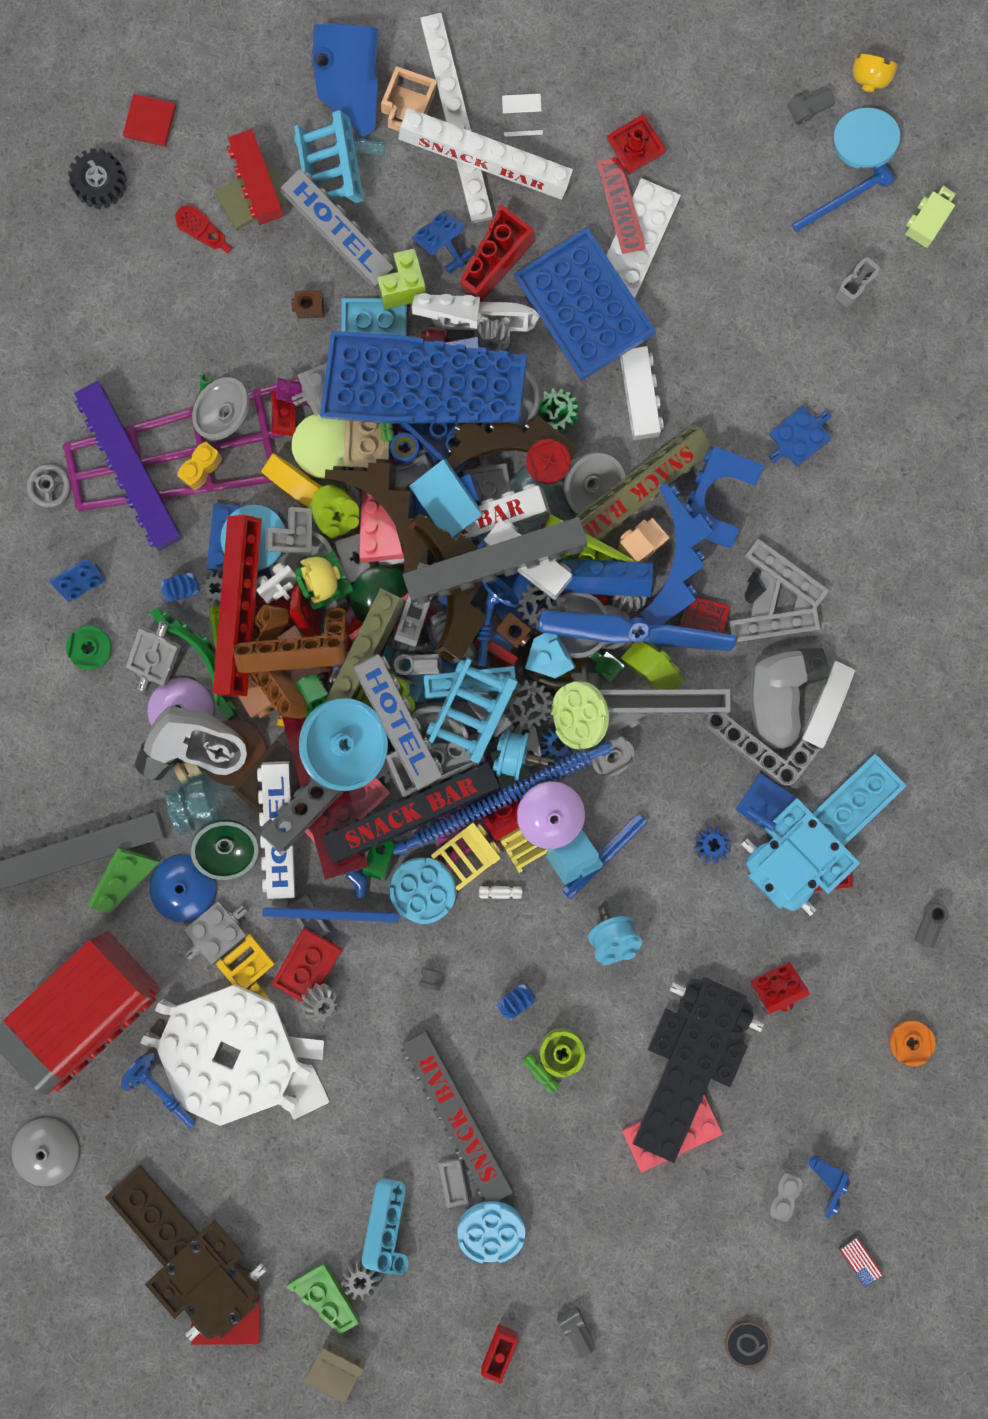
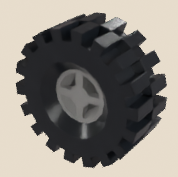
[68,148,127,209]

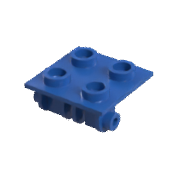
[48,558,106,602]

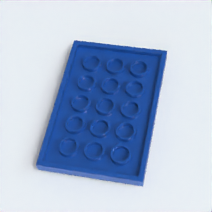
[513,227,656,381]

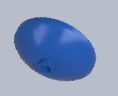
[149,855,216,922]

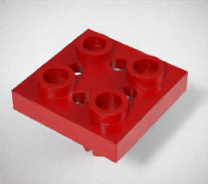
[606,114,666,175]
[750,962,810,1014]

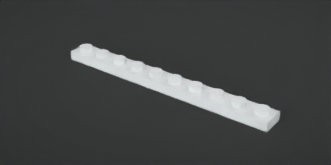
[420,13,493,224]

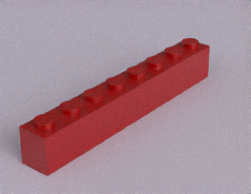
[213,514,262,697]

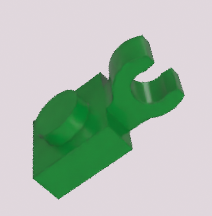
[589,649,626,682]

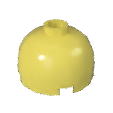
[300,557,340,604]

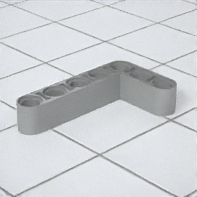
[704,714,821,786]

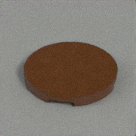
[204,720,266,786]

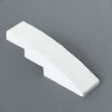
[802,661,855,749]

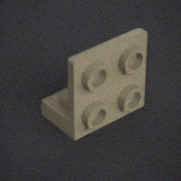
[305,1340,366,1403]

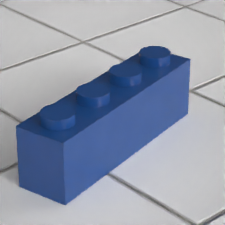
[562,558,653,597]

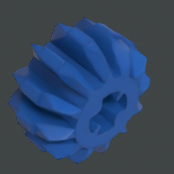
[161,573,200,602]
[539,728,574,763]
[694,826,732,864]
[497,984,536,1020]

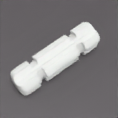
[479,886,522,899]

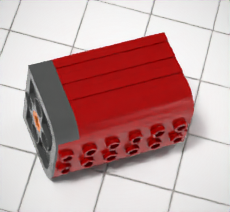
[0,931,160,1095]

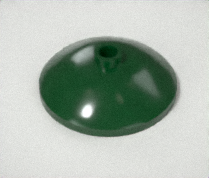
[350,565,408,623]
[191,819,259,880]

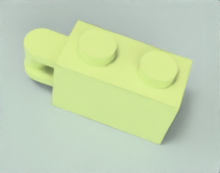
[905,185,956,248]

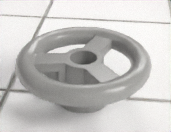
[27,464,71,508]

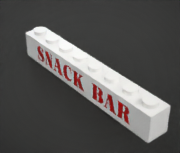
[398,108,573,200]
[379,484,551,567]

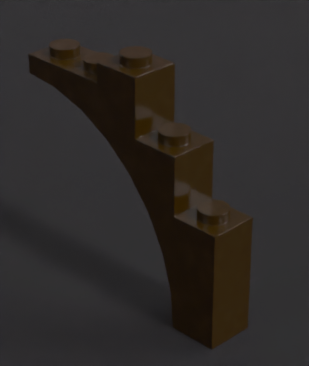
[447,416,580,471]
[325,459,435,573]
[407,514,487,664]

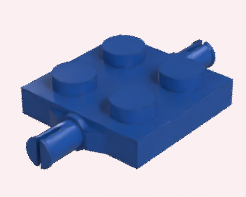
[768,406,832,467]

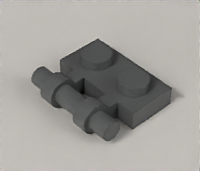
[386,631,437,655]

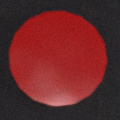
[526,439,571,484]

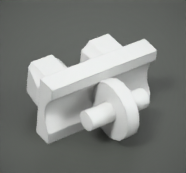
[256,563,297,604]

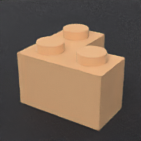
[617,518,669,562]

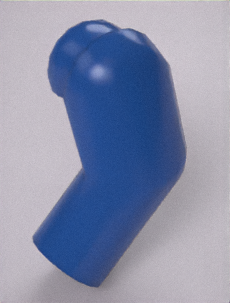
[345,870,367,898]

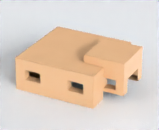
[381,66,437,132]

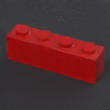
[226,129,284,225]

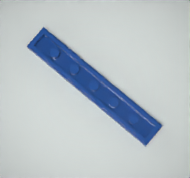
[262,907,398,923]

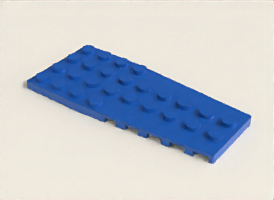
[320,331,527,423]

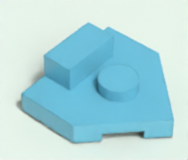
[525,633,576,678]

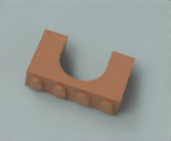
[238,625,330,719]

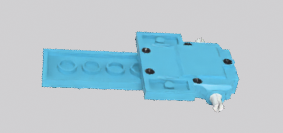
[741,754,907,916]

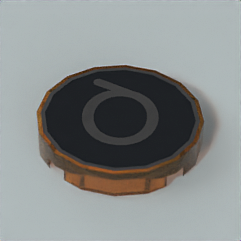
[724,1320,771,1368]

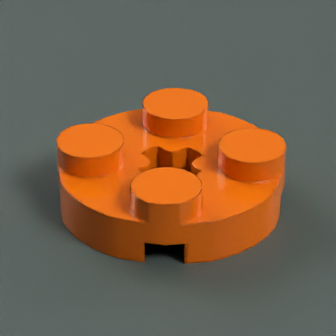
[889,1020,936,1066]

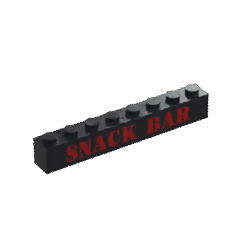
[322,762,500,865]

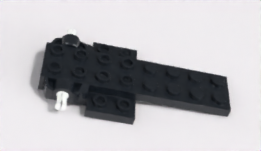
[632,976,764,1163]

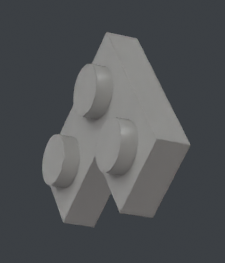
[266,507,312,554]

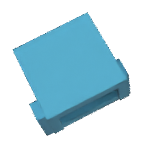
[546,829,603,885]

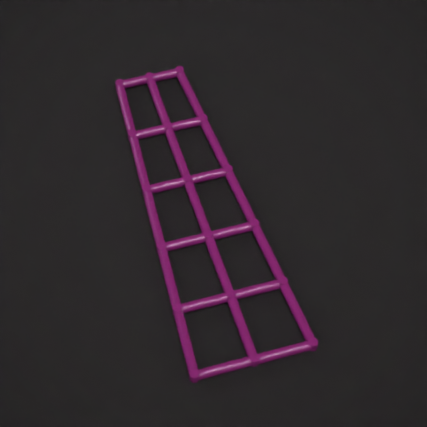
[63,378,408,512]

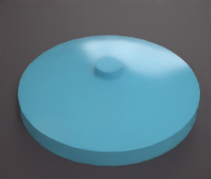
[299,698,388,791]

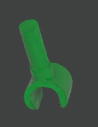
[194,373,213,403]

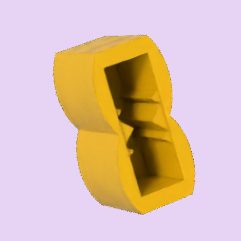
[177,442,222,491]

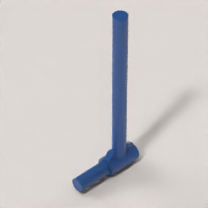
[791,164,896,232]

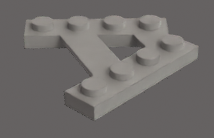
[728,539,829,643]

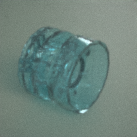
[166,780,218,835]

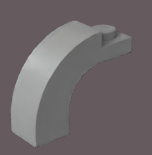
[394,562,432,647]

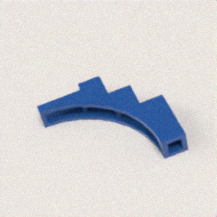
[640,483,714,625]

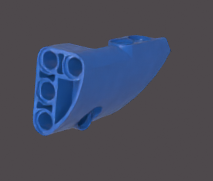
[311,24,379,138]

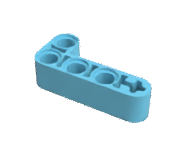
[362,1178,409,1275]

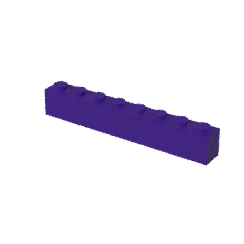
[74,381,183,551]

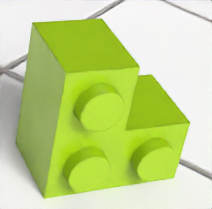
[377,249,426,310]
[621,641,684,690]

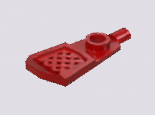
[175,206,233,254]

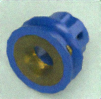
[390,433,419,463]

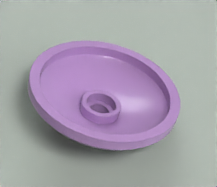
[148,677,214,726]
[517,781,585,849]

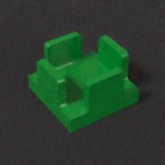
[295,551,354,611]

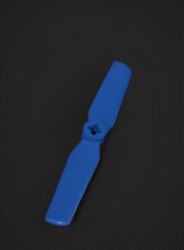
[538,610,737,651]

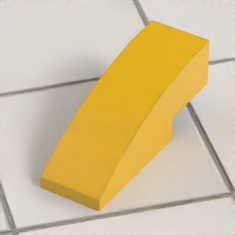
[261,453,323,507]

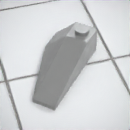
[386,740,485,797]

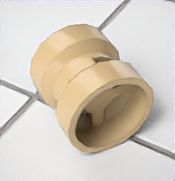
[173,761,203,785]

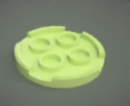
[292,414,348,479]
[551,681,609,749]

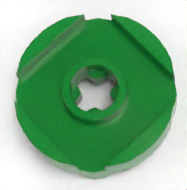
[66,626,112,670]

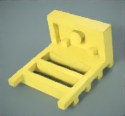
[431,823,501,891]
[499,828,548,873]

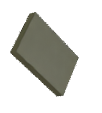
[214,160,289,231]

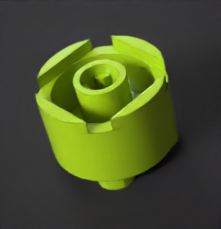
[308,485,359,538]
[539,1028,585,1077]

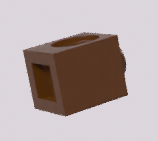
[291,290,324,319]
[495,613,531,648]

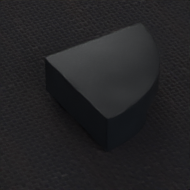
[745,572,767,604]

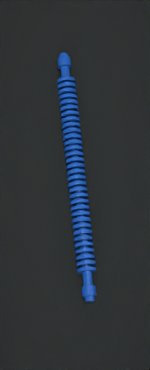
[393,741,614,855]

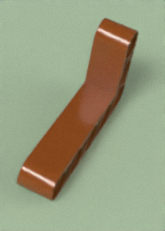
[251,605,308,719]
[233,607,349,673]

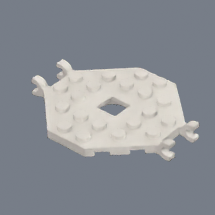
[141,984,313,1126]

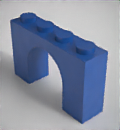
[687,446,764,549]

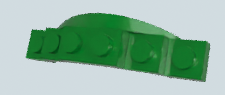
[150,607,237,720]

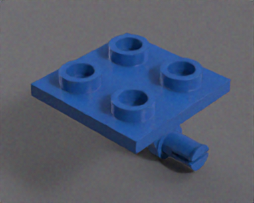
[411,211,474,274]
[735,773,796,831]
[808,1155,850,1219]

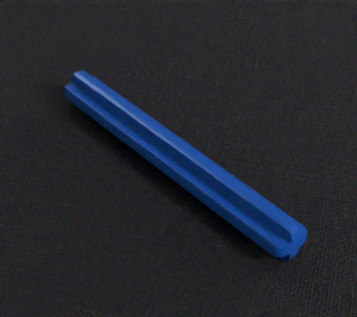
[562,814,647,899]

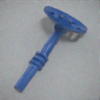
[477,577,519,667]
[121,1052,196,1129]

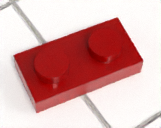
[272,391,295,436]

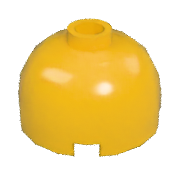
[852,54,898,93]

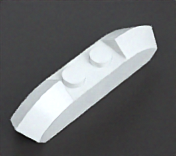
[432,302,540,332]

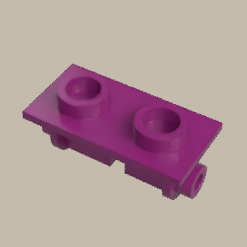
[276,378,311,407]

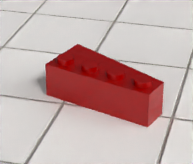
[460,204,535,302]

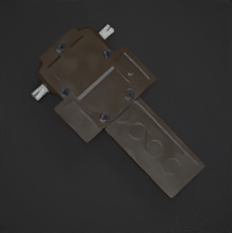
[105,1165,267,1341]

